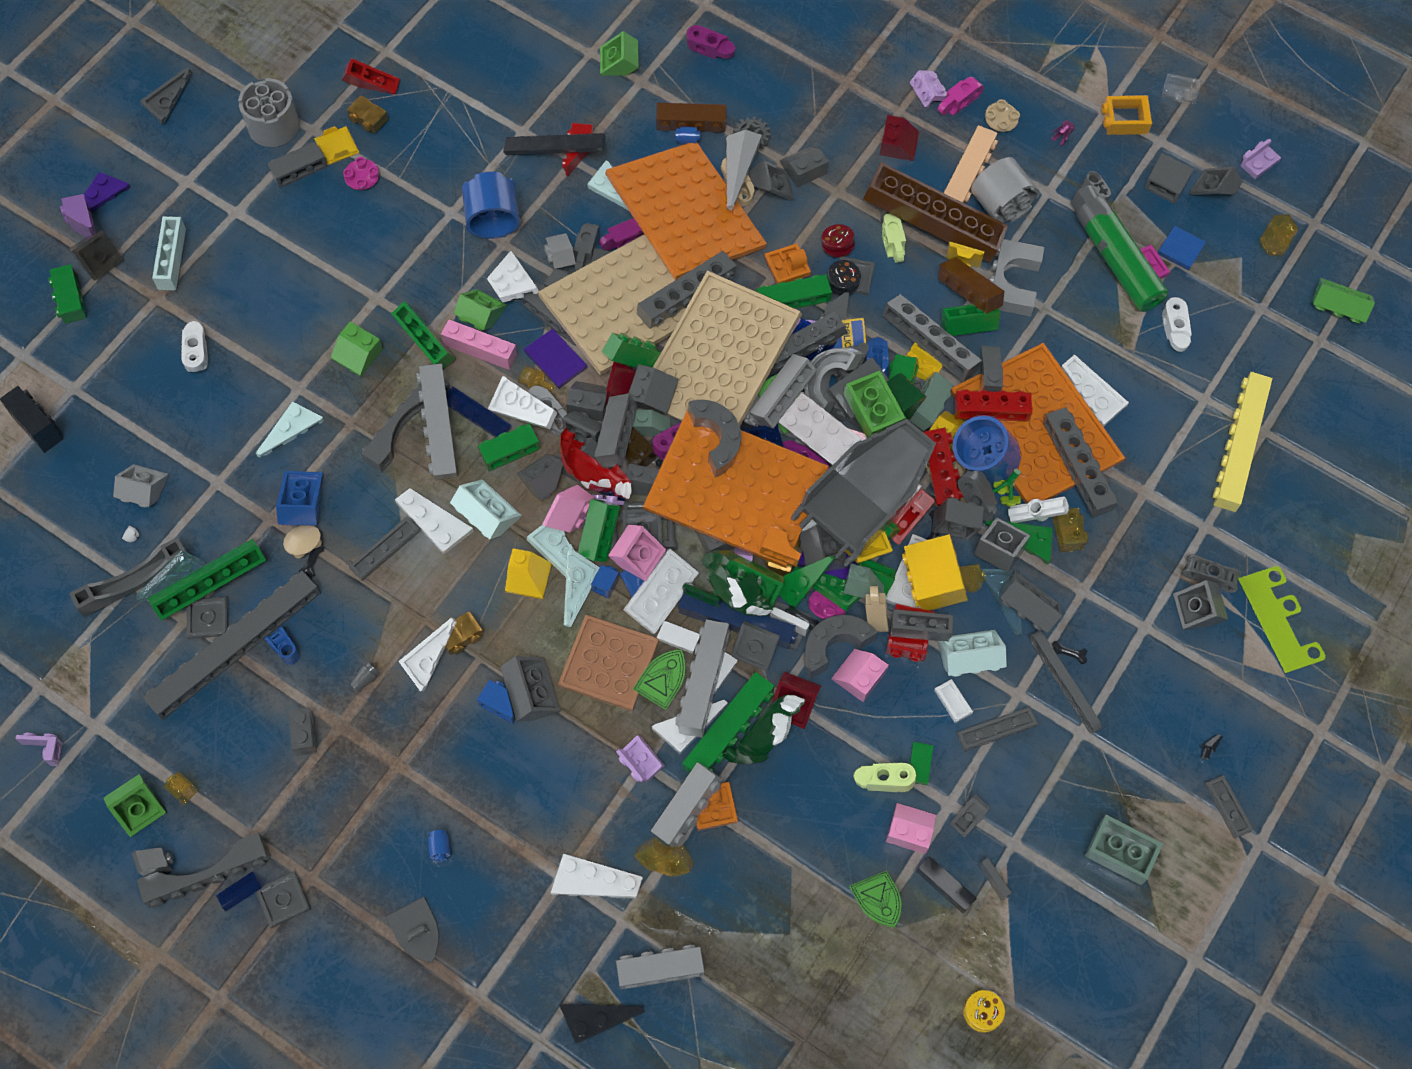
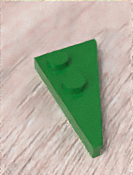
[985,520,1053,564]
[779,556,836,608]
[793,567,861,611]

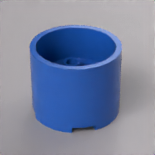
[462,172,520,239]
[953,416,1021,484]

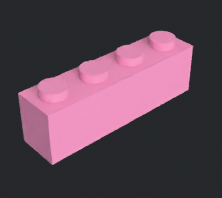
[441,320,517,370]

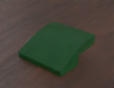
[682,582,724,608]

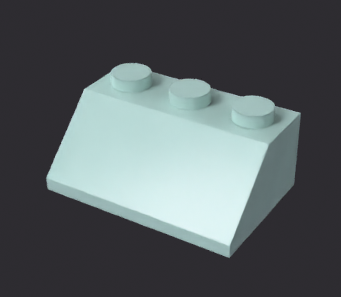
[450,479,522,539]
[938,630,1006,676]

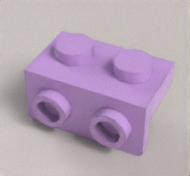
[910,70,947,107]
[616,735,665,782]

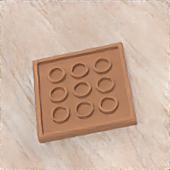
[558,615,659,712]

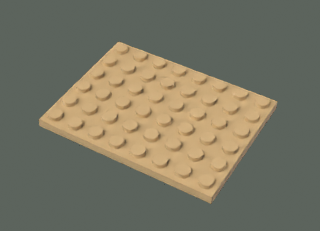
[538,234,701,375]
[653,271,802,426]

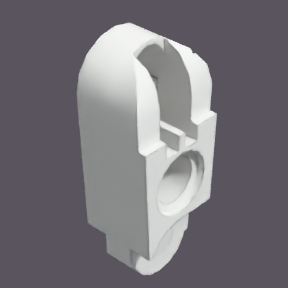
[1162,297,1192,352]
[181,321,208,372]

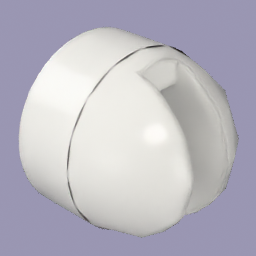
[122,525,139,543]

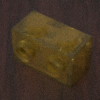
[1259,214,1298,256]
[1052,508,1088,553]

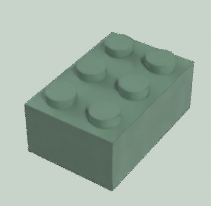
[1085,815,1163,885]

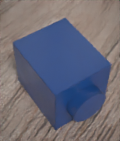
[591,565,619,599]

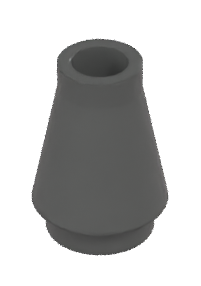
[350,662,380,692]

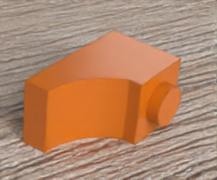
[760,526,801,567]

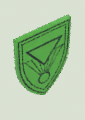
[633,650,685,710]
[849,871,902,928]

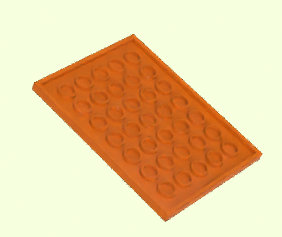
[605,142,767,280]
[950,343,1125,504]
[643,409,829,568]

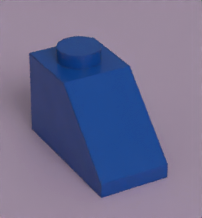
[477,680,515,724]

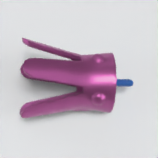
[1051,121,1075,146]

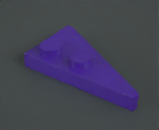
[84,172,131,212]

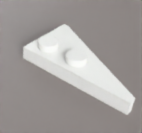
[399,618,457,692]
[652,700,728,754]

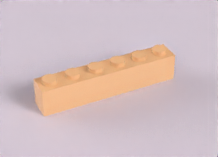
[944,125,998,203]

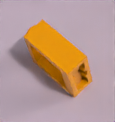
[1101,96,1152,135]

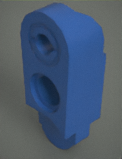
[867,337,889,377]

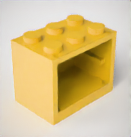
[902,534,968,611]

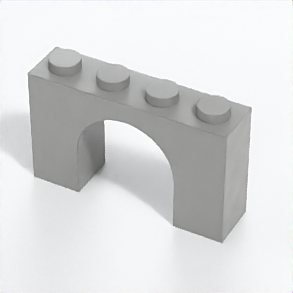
[990,239,1044,317]

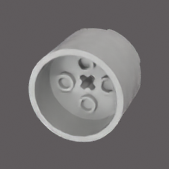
[238,78,300,147]
[971,157,1040,223]

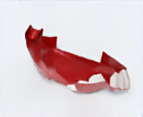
[560,428,631,499]

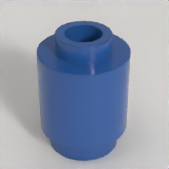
[676,127,700,144]
[428,830,450,862]

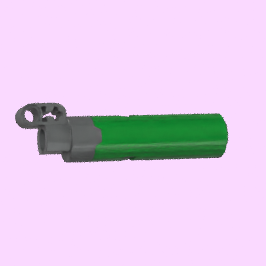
[1071,171,1169,312]

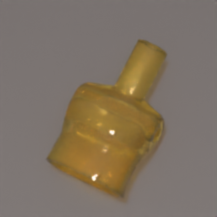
[519,365,554,392]

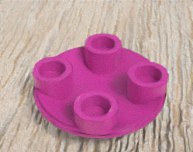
[343,157,379,190]
[808,591,846,619]

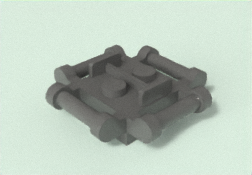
[609,501,677,552]

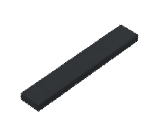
[503,133,606,155]

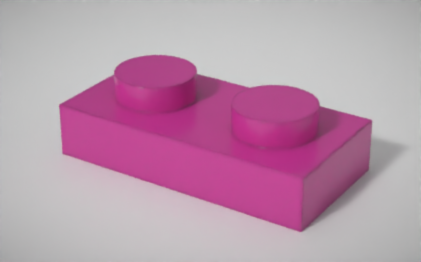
[1140,245,1170,279]

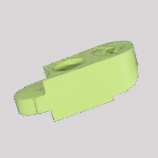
[882,213,906,263]
[854,763,916,792]

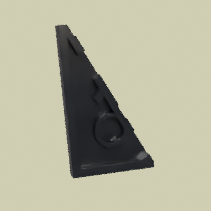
[559,1004,644,1045]

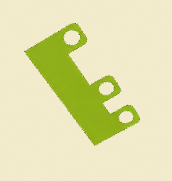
[1238,566,1325,673]

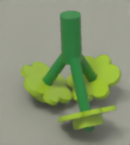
[993,469,1021,507]

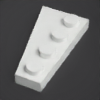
[1061,355,1129,427]
[488,376,557,429]
[395,488,474,554]
[551,854,643,899]

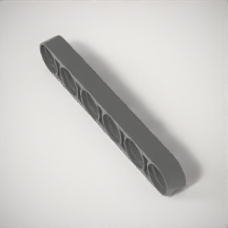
[1029,631,1102,734]

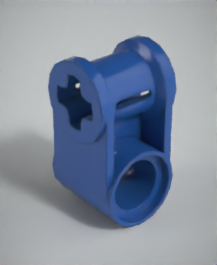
[264,626,300,665]

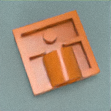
[764,243,811,284]
[696,782,738,831]

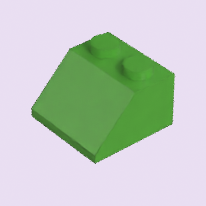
[600,31,639,76]
[453,289,507,330]
[331,322,383,377]
[103,774,166,837]

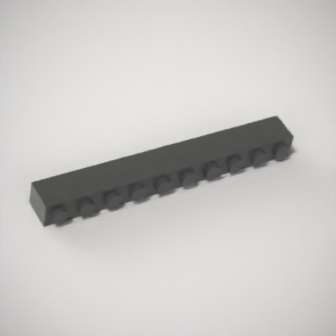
[143,571,320,721]

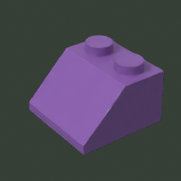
[60,194,98,242]

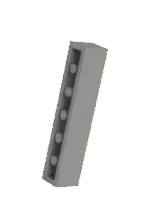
[416,364,457,480]
[676,620,730,738]

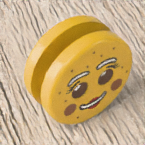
[963,990,1005,1033]

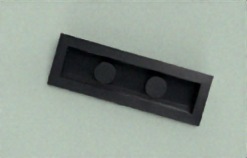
[916,856,977,914]

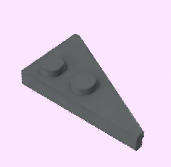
[140,67,192,125]

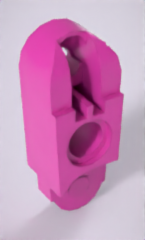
[938,77,984,116]

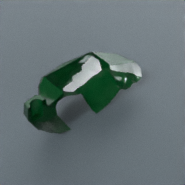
[701,550,773,616]
[722,695,804,765]

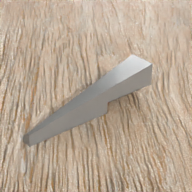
[726,130,762,210]

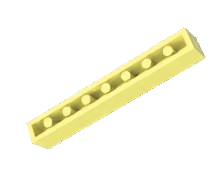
[1212,372,1272,512]

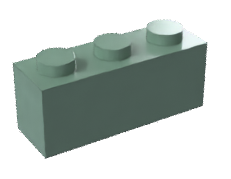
[909,372,953,431]

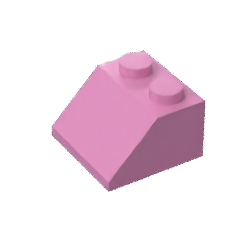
[543,485,595,532]
[608,525,666,581]
[831,649,889,702]
[886,803,936,854]

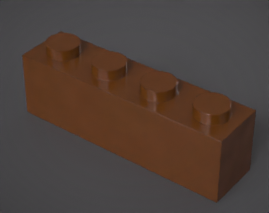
[656,102,726,133]
[938,257,1005,314]

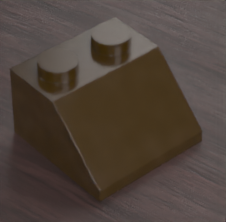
[619,426,656,475]

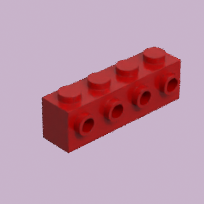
[954,389,1032,421]
[923,427,964,507]

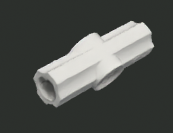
[1008,497,1069,523]

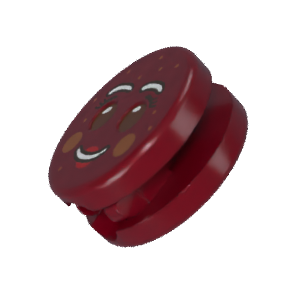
[821,224,855,257]

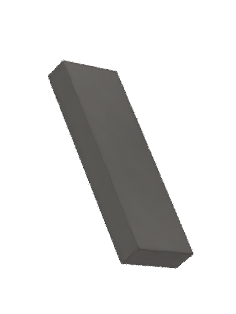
[1204,775,1254,839]

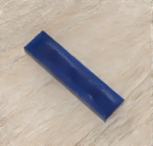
[446,386,512,438]

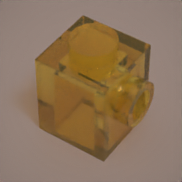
[959,564,985,593]
[163,771,198,806]

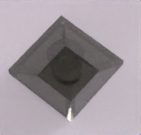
[68,230,124,281]

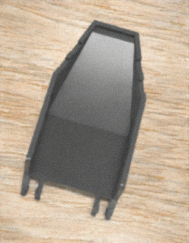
[791,419,936,567]

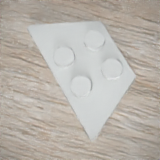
[487,251,539,302]

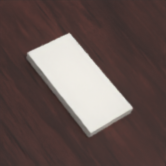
[886,534,927,609]
[623,549,699,634]

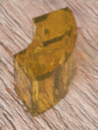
[634,837,694,876]

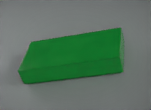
[910,742,933,786]

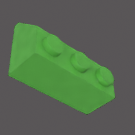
[1312,278,1375,323]
[843,370,906,438]

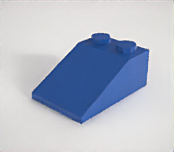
[276,471,323,526]

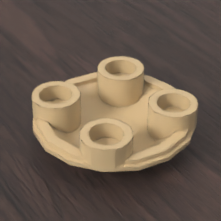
[985,99,1020,132]
[283,525,322,558]

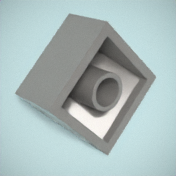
[113,464,169,507]

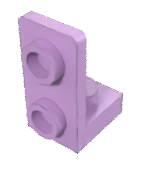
[16,733,63,766]

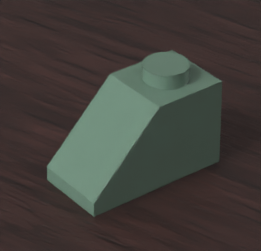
[633,410,670,437]
[844,564,884,599]

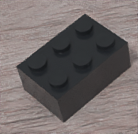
[0,386,63,453]

